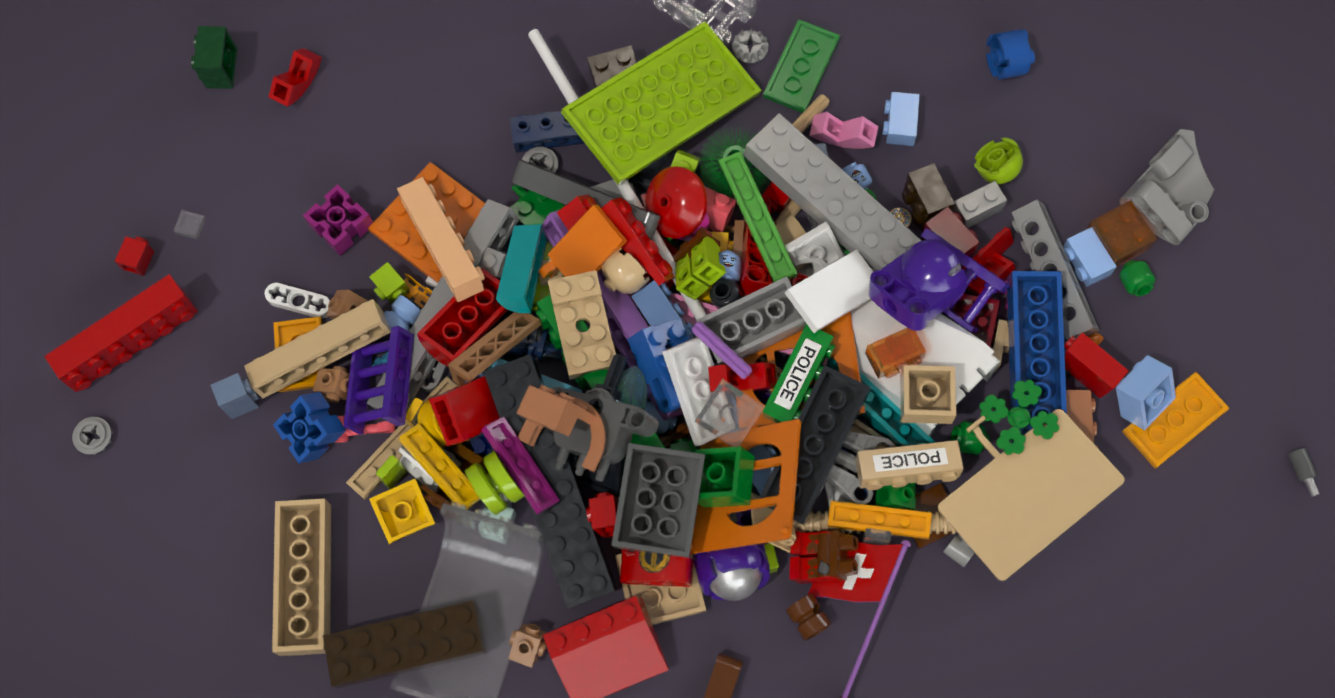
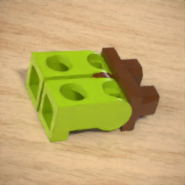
[673,227,726,301]

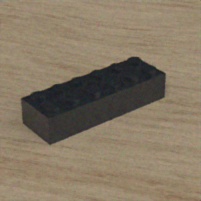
[759,365,871,526]

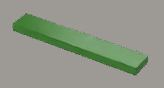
[718,151,798,282]

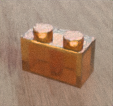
[865,328,926,379]

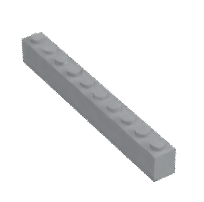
[367,199,520,409]

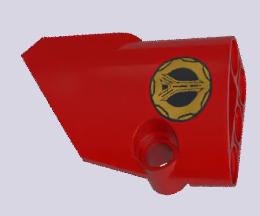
[620,524,695,587]

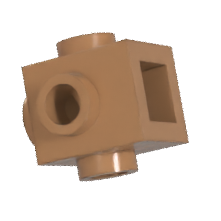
[326,290,368,320]
[313,366,350,403]
[508,624,547,668]

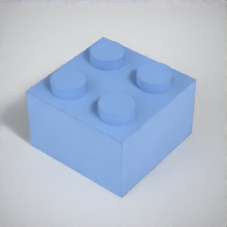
[1116,355,1176,430]

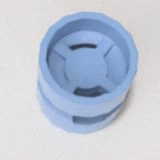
[384,295,421,331]

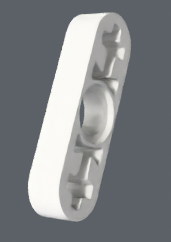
[265,283,330,319]

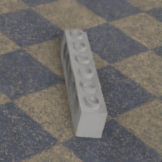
[1011,200,1100,340]

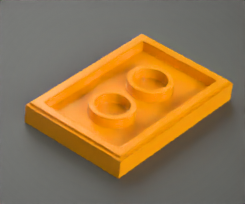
[273,316,326,393]

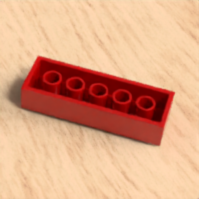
[44,274,198,392]

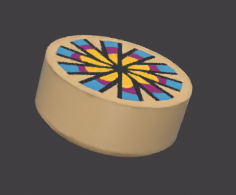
[890,208,911,228]

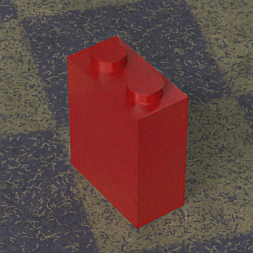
[1064,332,1129,399]
[429,376,500,446]

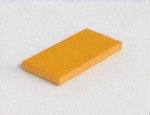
[1122,372,1230,469]

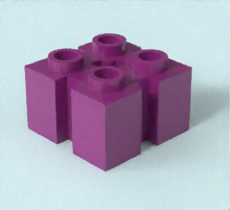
[303,184,373,256]

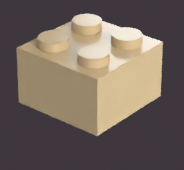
[900,365,956,424]

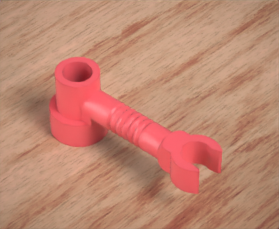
[334,416,395,443]

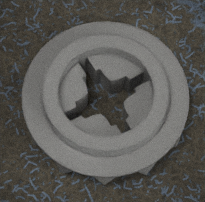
[732,28,768,63]
[522,147,559,173]
[72,417,113,455]

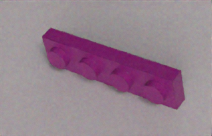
[481,417,560,514]

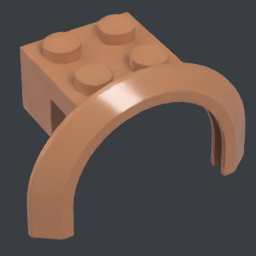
[516,385,606,472]

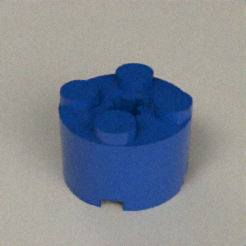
[986,29,1035,80]

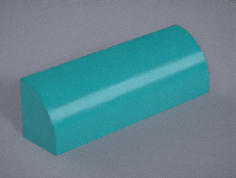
[496,224,548,313]

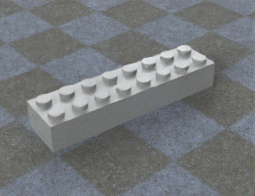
[744,113,921,271]

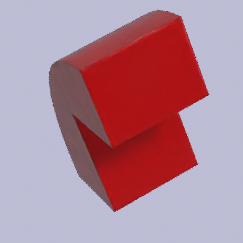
[268,48,322,107]
[708,362,777,392]

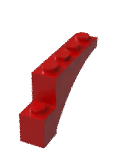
[557,194,675,286]

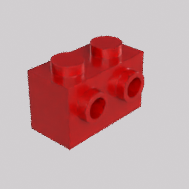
[586,493,619,538]

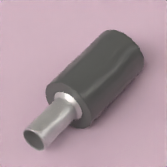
[1288,448,1320,497]

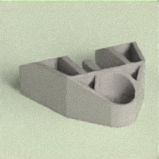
[827,432,894,504]

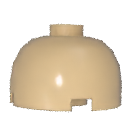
[602,248,650,294]

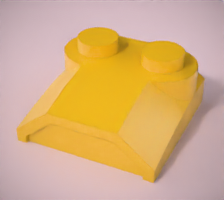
[369,478,435,544]

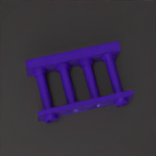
[921,228,1010,333]
[343,326,414,435]

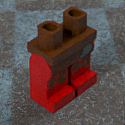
[789,530,858,584]

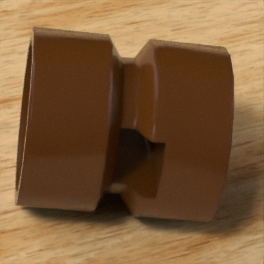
[785,593,832,641]

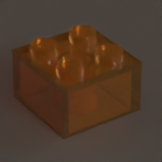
[1086,200,1157,267]

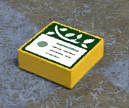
[405,398,424,427]

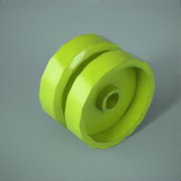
[465,450,524,516]

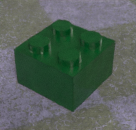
[191,26,238,89]

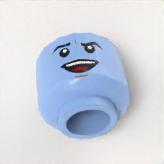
[842,162,872,189]
[715,250,742,283]

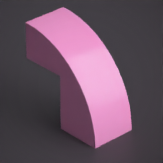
[810,112,878,149]

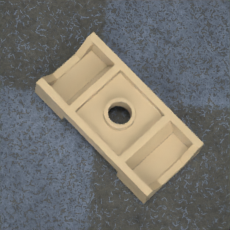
[548,270,616,380]

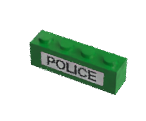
[762,324,836,423]

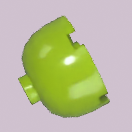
[974,138,1023,185]

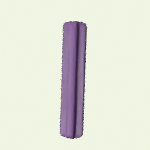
[692,321,752,379]

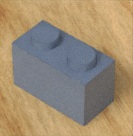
[210,373,259,419]

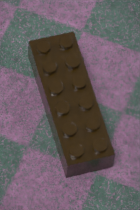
[323,601,487,688]

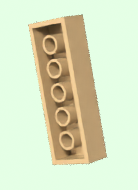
[272,499,331,656]

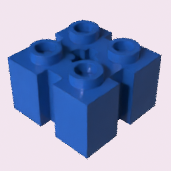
[273,392,346,464]

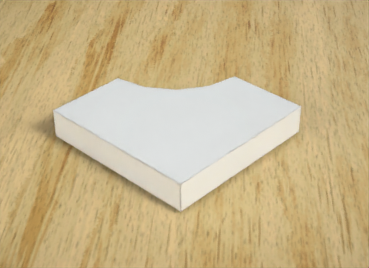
[785,222,844,268]

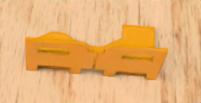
[404,273,432,308]

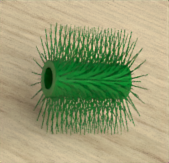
[700,128,770,209]

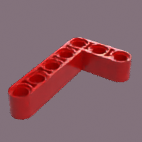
[739,194,808,296]

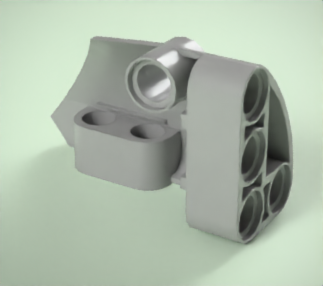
[1119,129,1214,245]

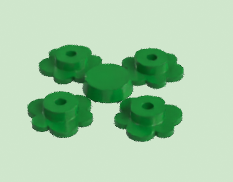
[979,380,1059,455]

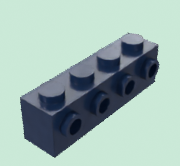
[510,111,585,153]

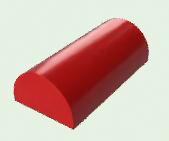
[417,268,508,367]

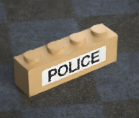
[855,440,963,490]

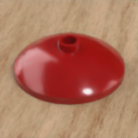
[645,166,707,238]

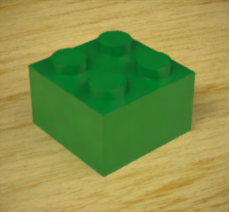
[695,446,755,508]

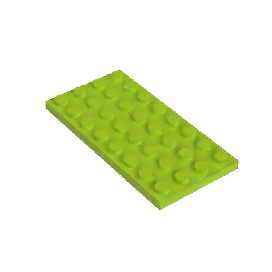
[561,21,761,185]

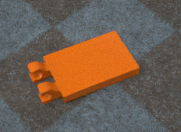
[538,205,627,278]

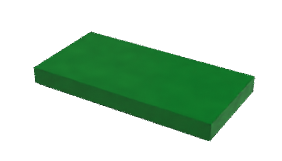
[763,19,840,113]

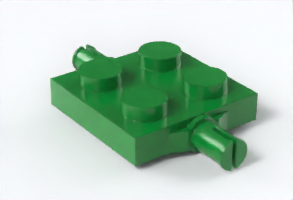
[510,185,566,238]

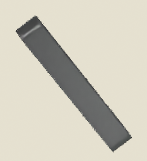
[511,160,661,239]

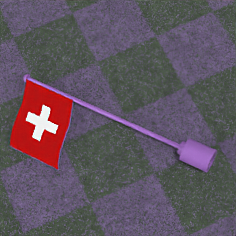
[808,540,911,698]

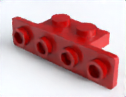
[961,227,1015,296]

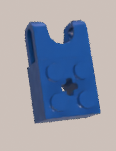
[627,318,689,413]

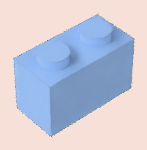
[882,92,920,146]
[1063,227,1117,287]

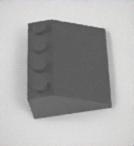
[612,443,705,558]

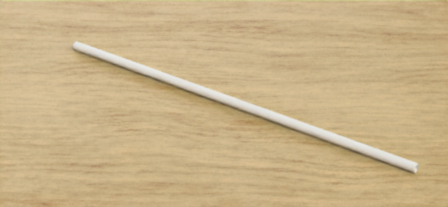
[528,29,707,322]

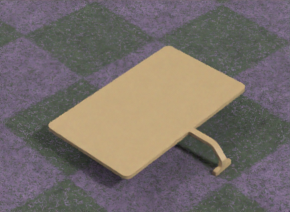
[938,409,1124,581]

